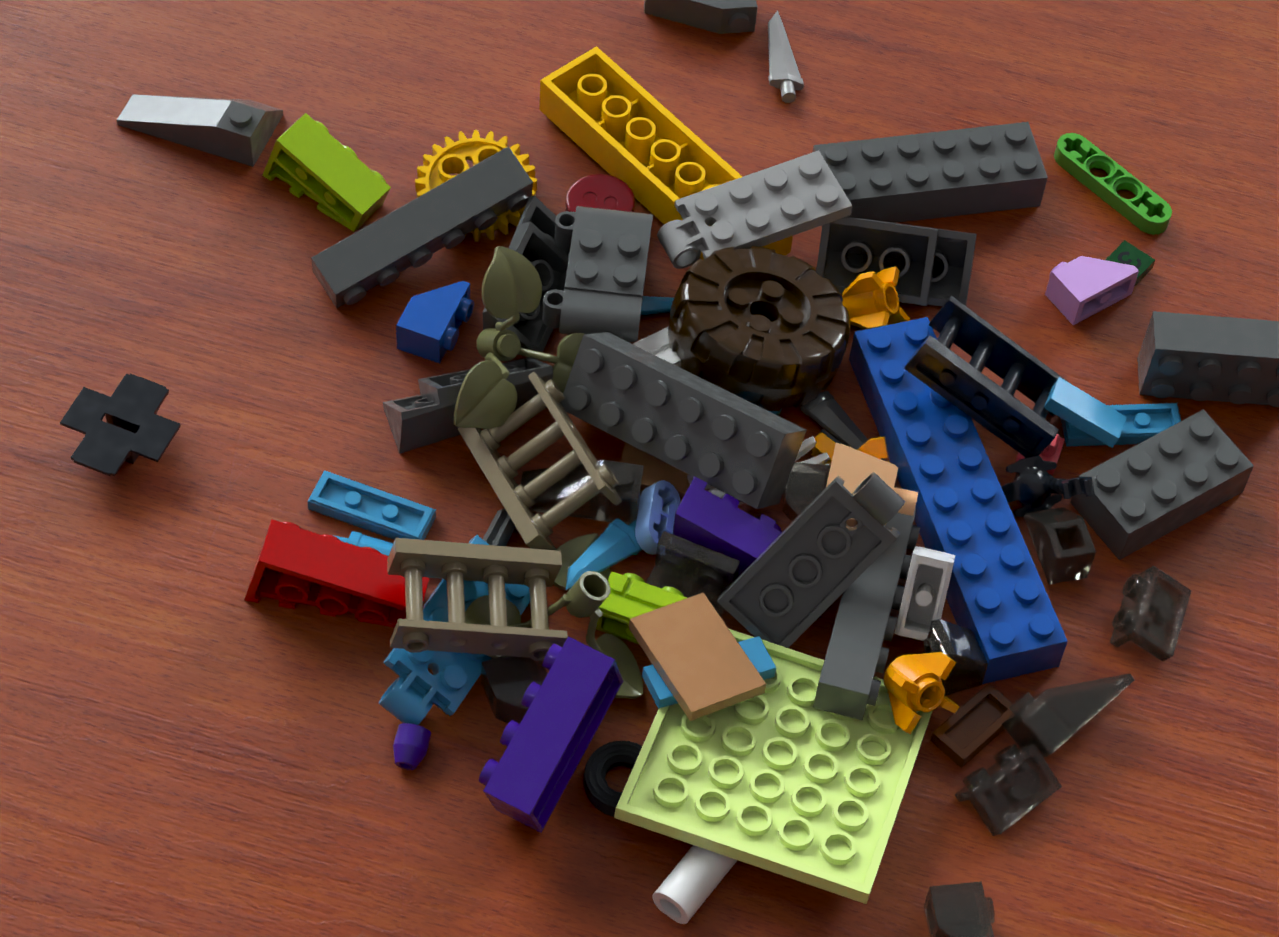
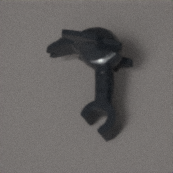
[1001,456,1095,517]

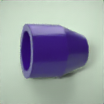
[393,723,432,770]

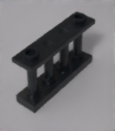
[904,296,1071,458]

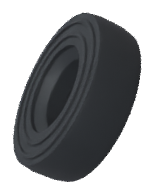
[583,741,642,817]

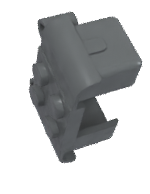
[542,206,653,343]

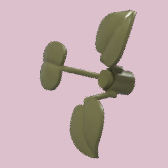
[453,246,584,429]
[465,533,643,699]

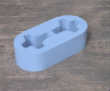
[635,480,680,555]

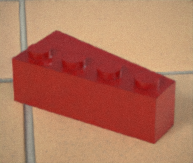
[244,519,429,628]

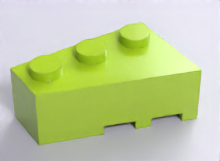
[262,113,391,232]

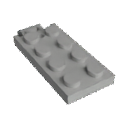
[657,150,852,269]

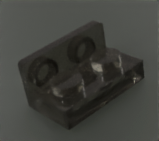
[646,531,740,617]
[1110,566,1192,661]
[955,744,1062,836]

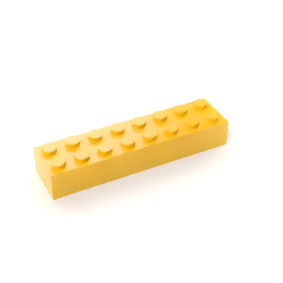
[539,46,793,260]

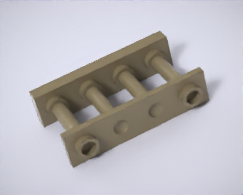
[458,372,622,550]
[387,538,568,661]

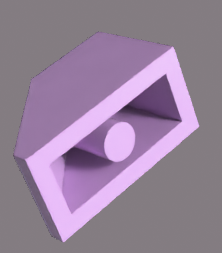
[1045,256,1139,325]

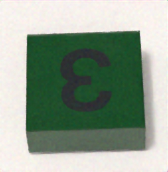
[1105,240,1155,287]

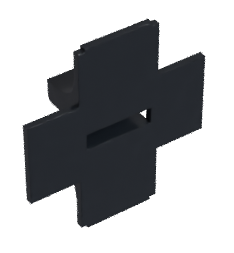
[60,374,181,476]

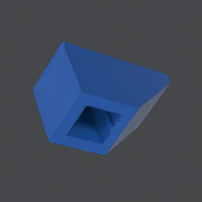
[396,281,474,364]

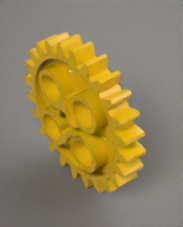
[415,130,537,242]

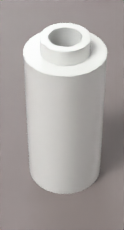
[652,845,737,924]

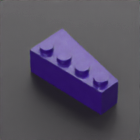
[670,476,822,618]

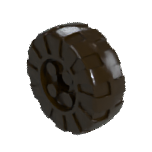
[668,246,850,411]

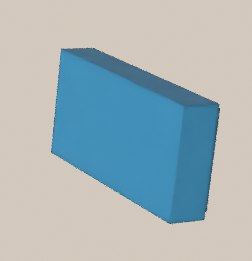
[1044,377,1127,448]

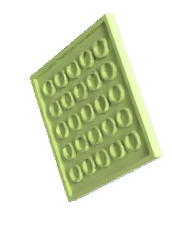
[614,628,933,904]

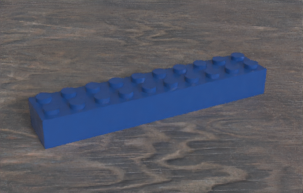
[849,317,1068,685]

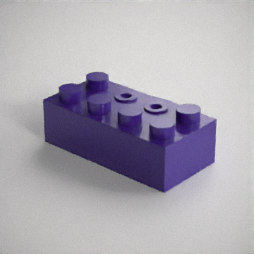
[479,636,623,833]

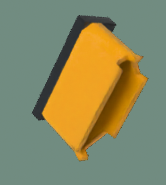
[811,429,842,466]

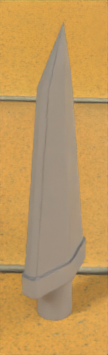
[768,10,804,103]

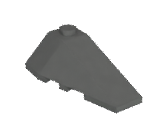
[117,94,283,167]

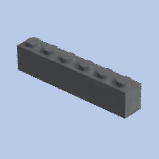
[311,146,533,308]
[813,508,920,721]

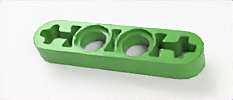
[1054,133,1172,235]

